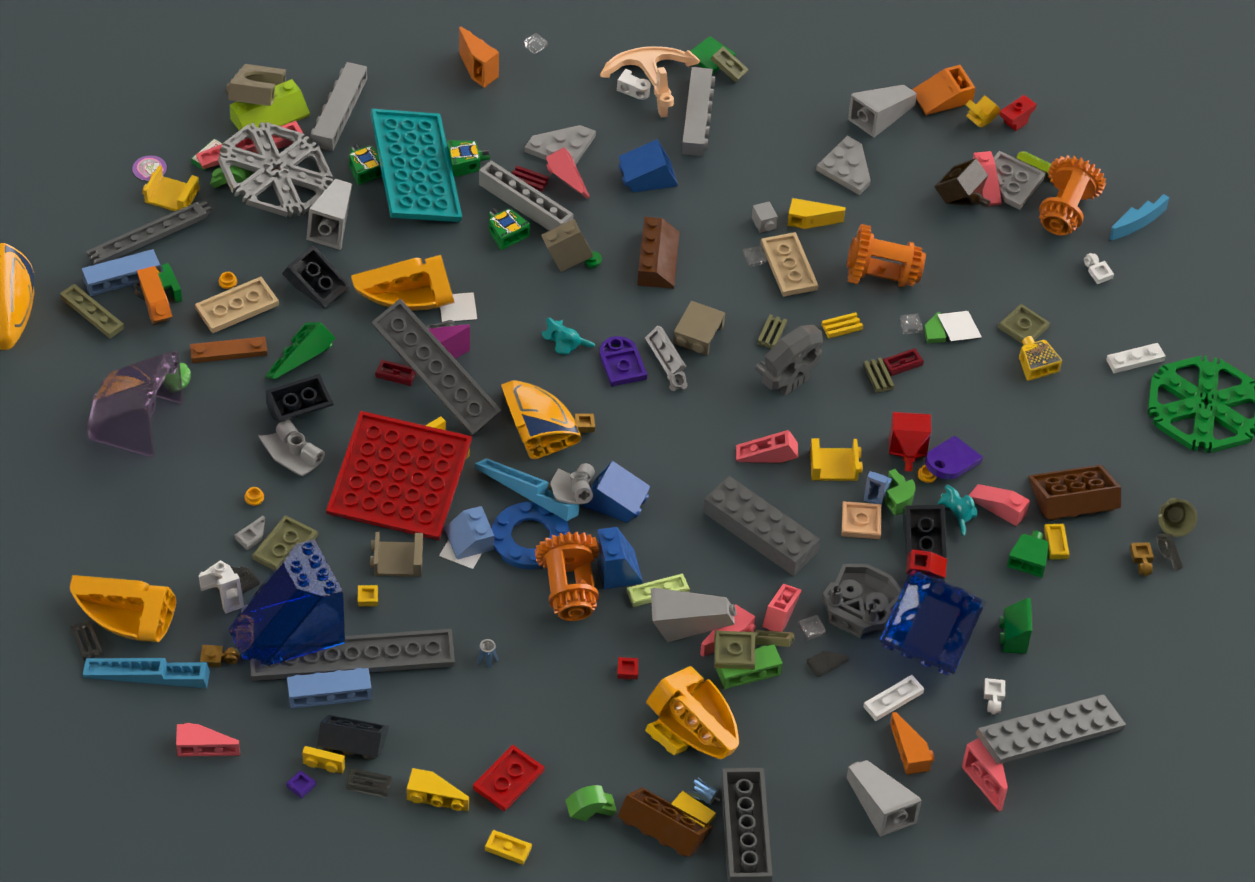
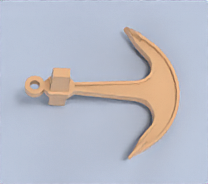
[600,47,700,118]

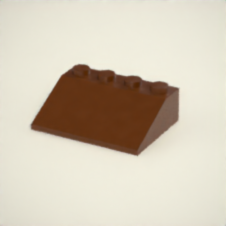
[1028,464,1121,520]

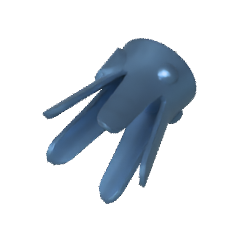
[477,639,498,668]
[688,777,720,805]

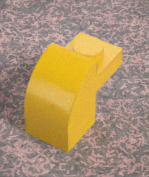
[966,95,1001,127]

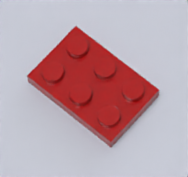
[473,744,545,812]

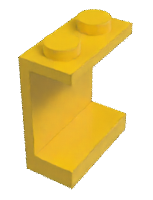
[142,166,200,211]
[810,438,863,481]

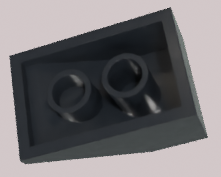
[282,245,351,309]
[902,505,947,559]

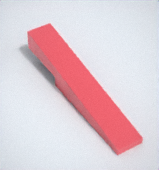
[196,121,303,169]

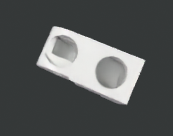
[617,69,651,100]

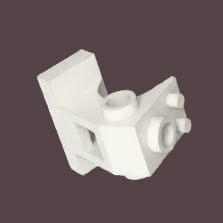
[198,560,244,614]

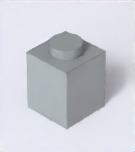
[752,201,778,233]

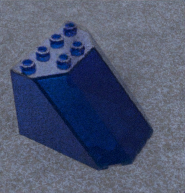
[229,539,345,666]
[879,570,987,676]

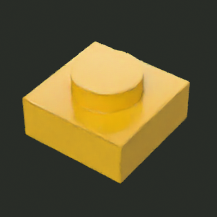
[358,585,378,606]

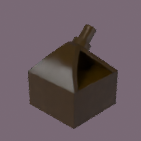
[934,158,990,207]

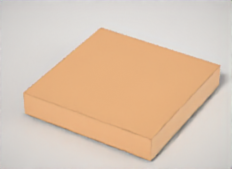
[841,501,882,539]

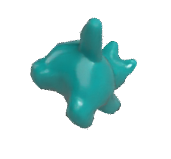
[542,317,595,355]
[937,485,977,536]

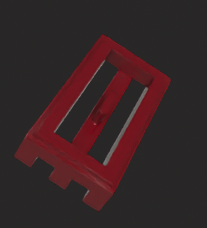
[512,165,549,192]
[882,348,924,377]
[375,359,417,386]

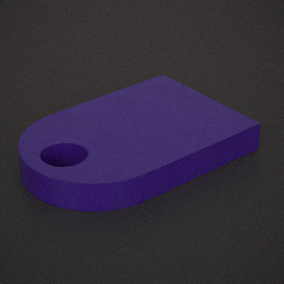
[600,336,647,387]
[925,436,983,479]

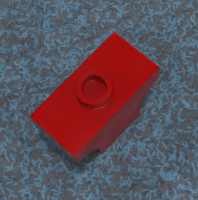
[999,95,1037,131]

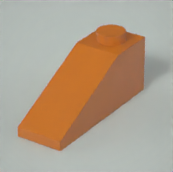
[137,266,172,325]
[890,712,934,775]

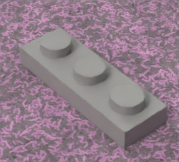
[645,325,686,375]

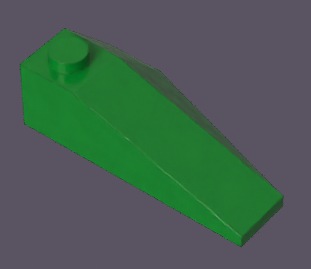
[265,322,335,379]

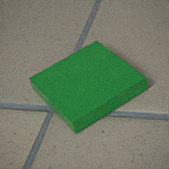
[690,36,736,75]

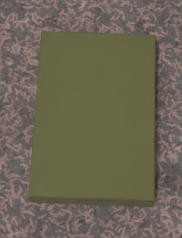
[252,515,318,576]

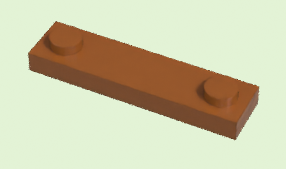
[190,336,268,363]

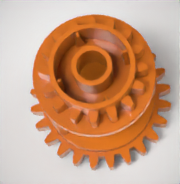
[1039,155,1106,236]
[847,224,926,287]
[535,532,600,621]

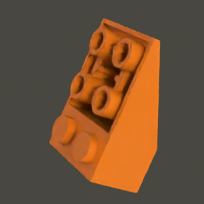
[459,26,499,88]
[912,65,975,115]

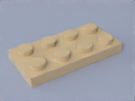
[761,232,818,297]
[195,277,279,334]

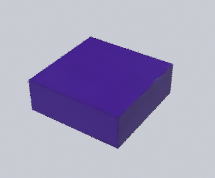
[286,770,316,799]

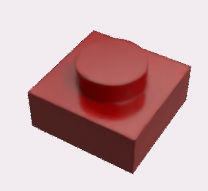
[617,657,638,679]

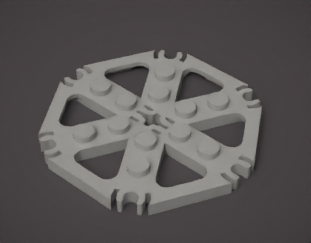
[218,122,333,217]

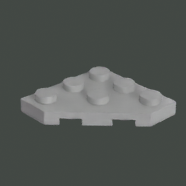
[525,125,596,165]
[816,136,871,195]
[994,151,1046,210]

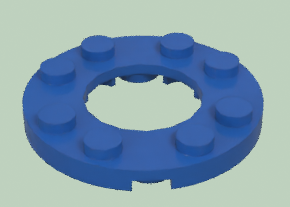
[492,502,570,569]

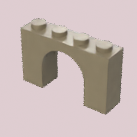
[226,64,286,106]

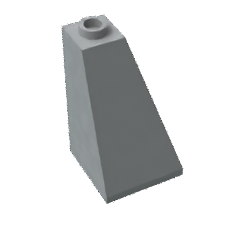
[848,85,917,138]
[306,179,352,250]
[651,588,737,642]
[847,760,922,837]

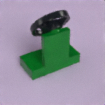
[133,263,183,303]

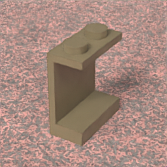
[542,219,594,272]
[673,301,726,355]
[370,532,423,577]

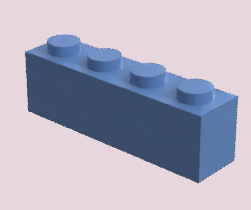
[82,249,161,296]
[287,668,372,709]

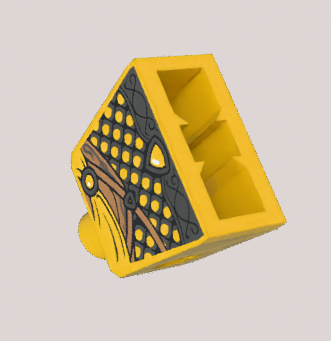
[1019,336,1062,381]

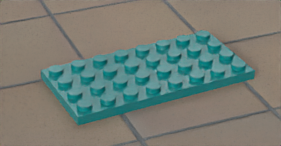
[370,109,462,222]

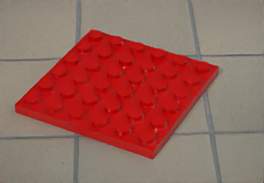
[326,411,472,541]

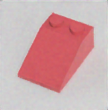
[962,738,1008,812]

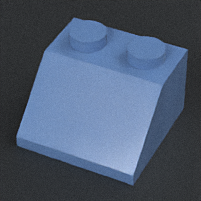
[444,506,494,560]

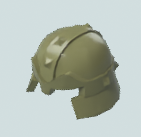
[1158,498,1198,537]

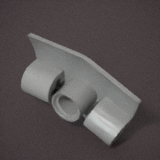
[259,420,325,476]
[550,463,595,504]

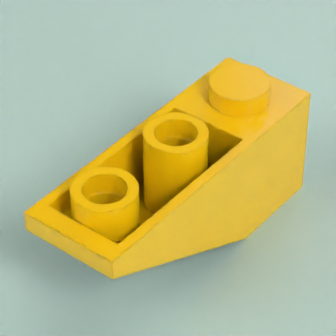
[787,198,846,229]
[407,768,469,811]

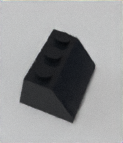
[266,374,334,423]
[317,715,389,759]

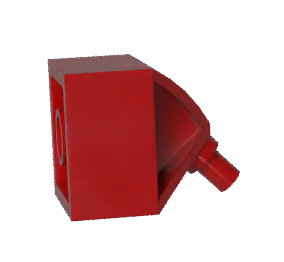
[889,412,931,471]

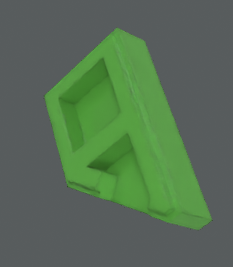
[924,312,946,343]

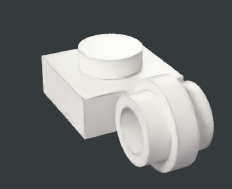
[1084,253,1114,284]
[984,678,1005,715]

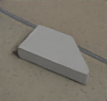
[235,516,265,551]

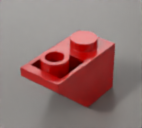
[906,549,947,579]

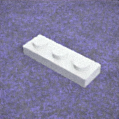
[1106,343,1166,373]
[863,675,924,721]

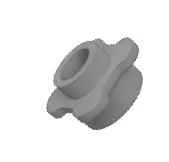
[667,371,688,391]

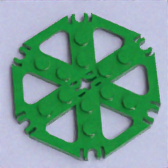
[1147,355,1255,453]

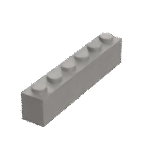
[310,62,367,151]
[682,67,715,157]
[479,161,573,231]

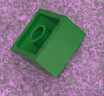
[998,598,1032,654]

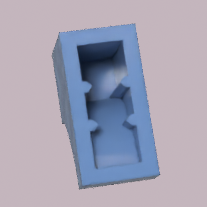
[864,471,892,507]

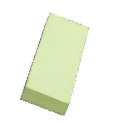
[627,574,690,607]

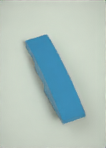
[1109,194,1170,241]

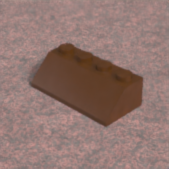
[637,217,680,289]
[617,787,713,857]

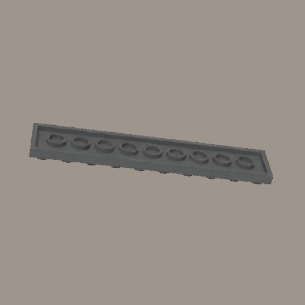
[249,629,455,681]

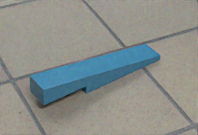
[474,458,579,521]
[83,658,210,688]

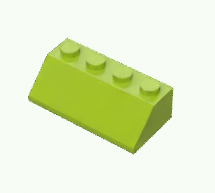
[229,79,310,131]

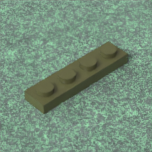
[60,284,124,338]

